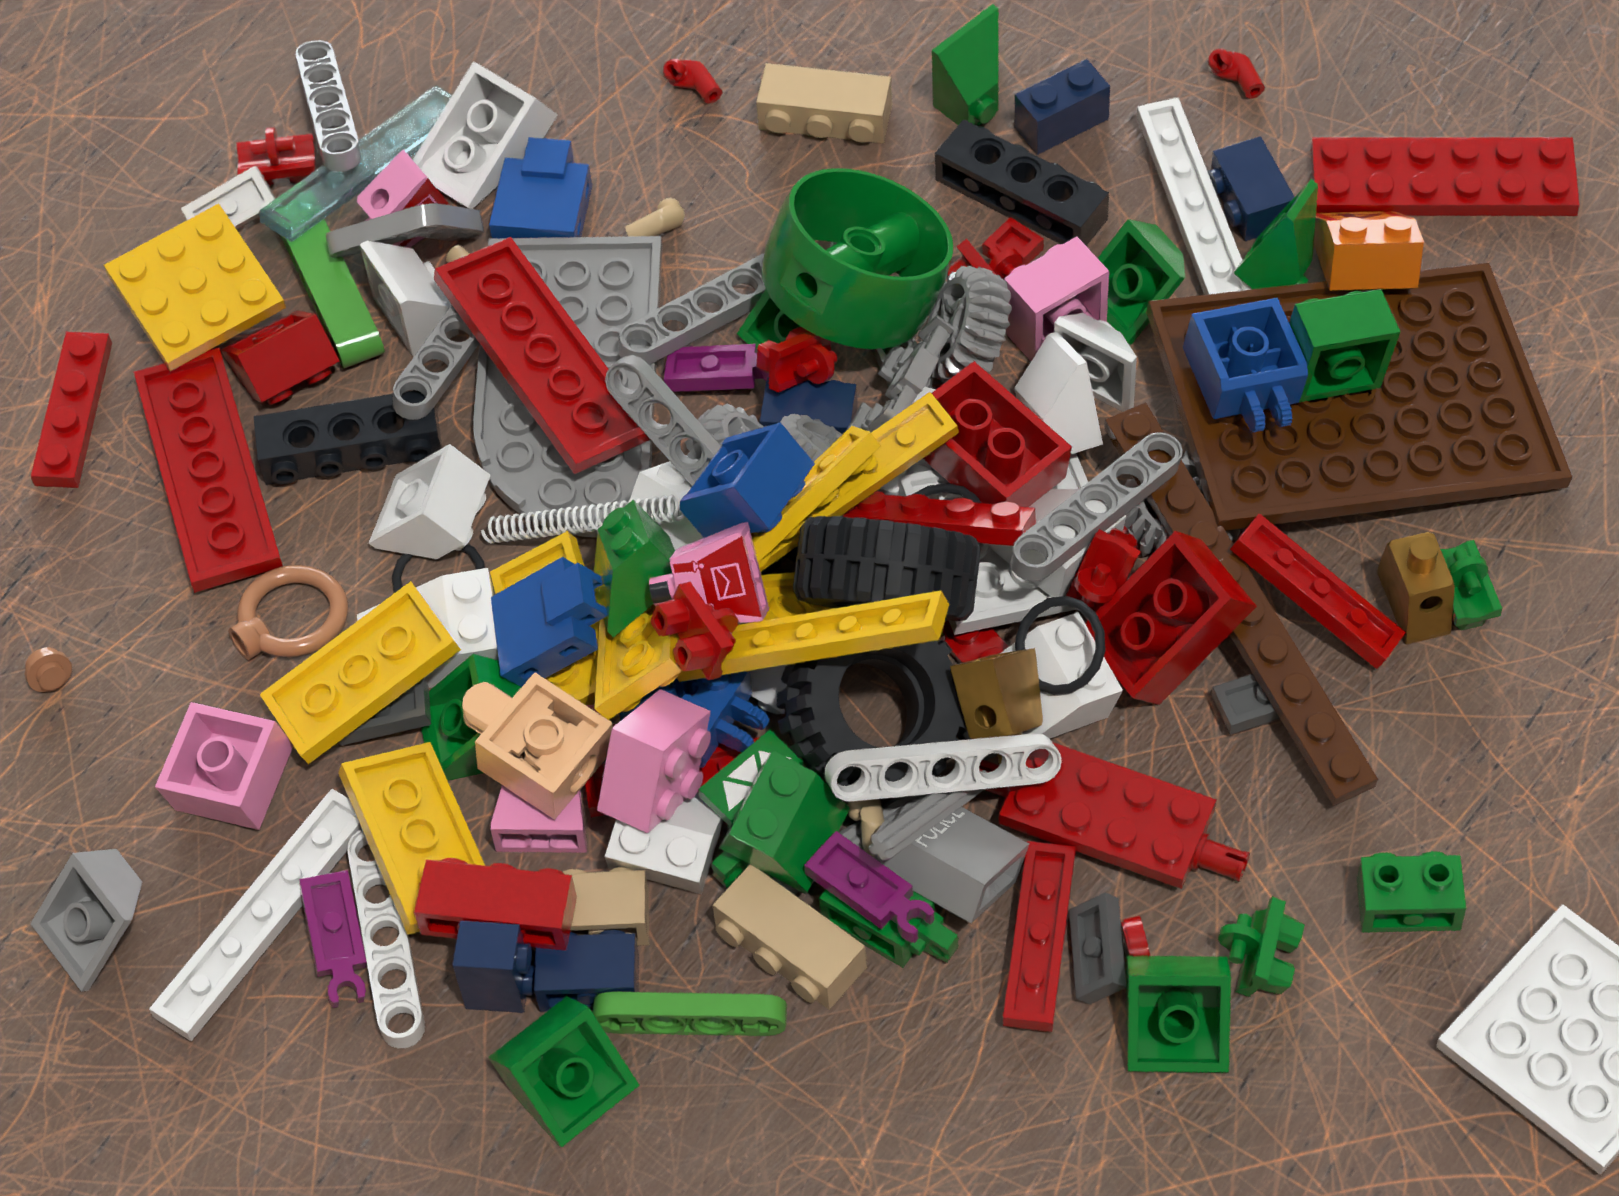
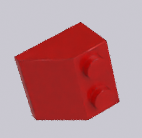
[220,310,340,405]

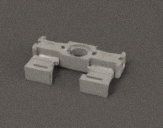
[846,315,955,432]

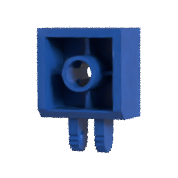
[1182,298,1308,432]
[680,422,815,538]
[619,671,770,768]

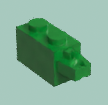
[819,889,959,968]

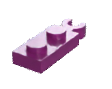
[664,344,769,392]
[804,831,935,943]
[299,870,367,1008]

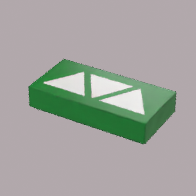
[698,729,803,826]

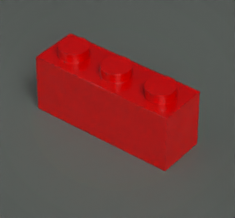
[414,858,577,951]

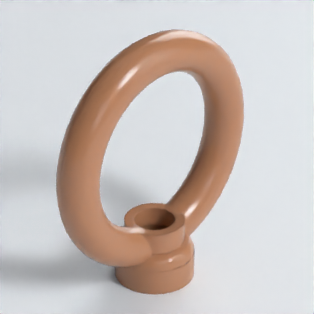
[228,565,348,660]

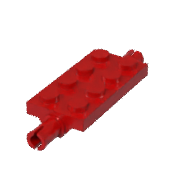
[979,742,1250,889]

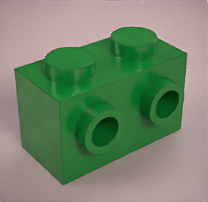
[1357,851,1466,933]

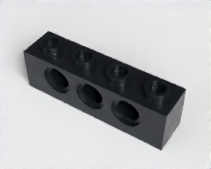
[935,119,1109,246]
[253,390,442,485]

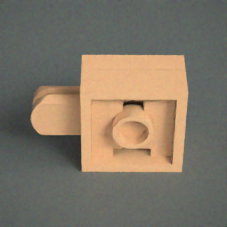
[462,672,613,820]

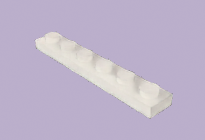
[1137,98,1251,295]
[149,789,362,1041]

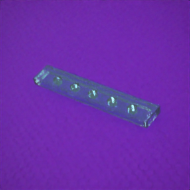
[259,85,452,242]

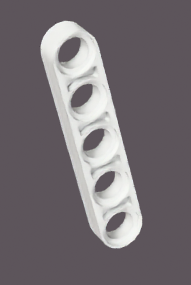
[824,734,1062,801]
[347,830,425,1048]

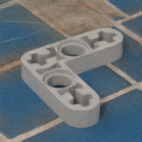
[325,203,484,257]

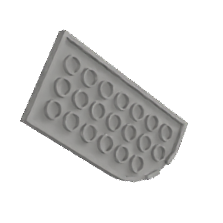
[473,236,663,537]

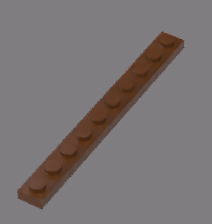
[1104,402,1378,806]

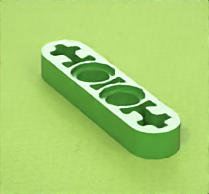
[593,992,787,1036]

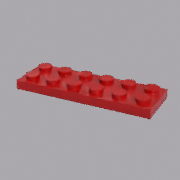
[1311,137,1580,216]
[434,237,651,474]
[134,348,283,593]

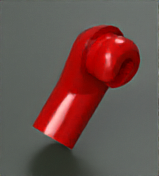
[1208,48,1265,99]
[663,58,722,104]

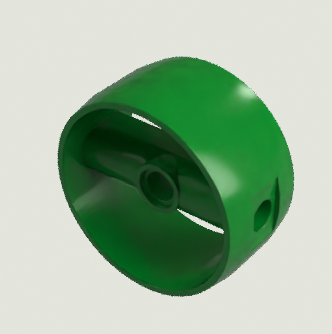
[762,168,954,349]

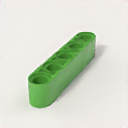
[270,192,385,369]

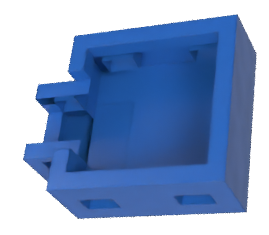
[489,137,592,238]
[491,557,607,687]

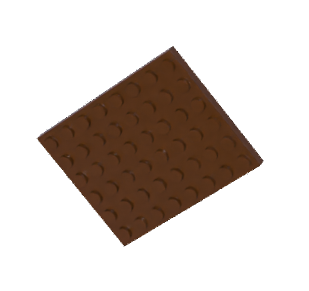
[1146,263,1572,531]

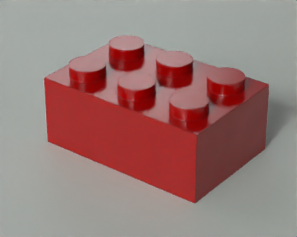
[922,361,1072,507]
[1085,531,1257,705]

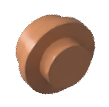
[25,647,72,692]

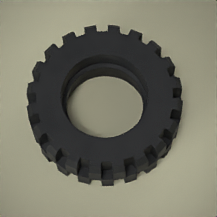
[793,516,981,621]
[776,639,967,800]

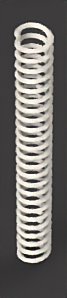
[480,494,685,544]

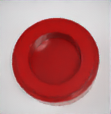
[1121,915,1151,956]

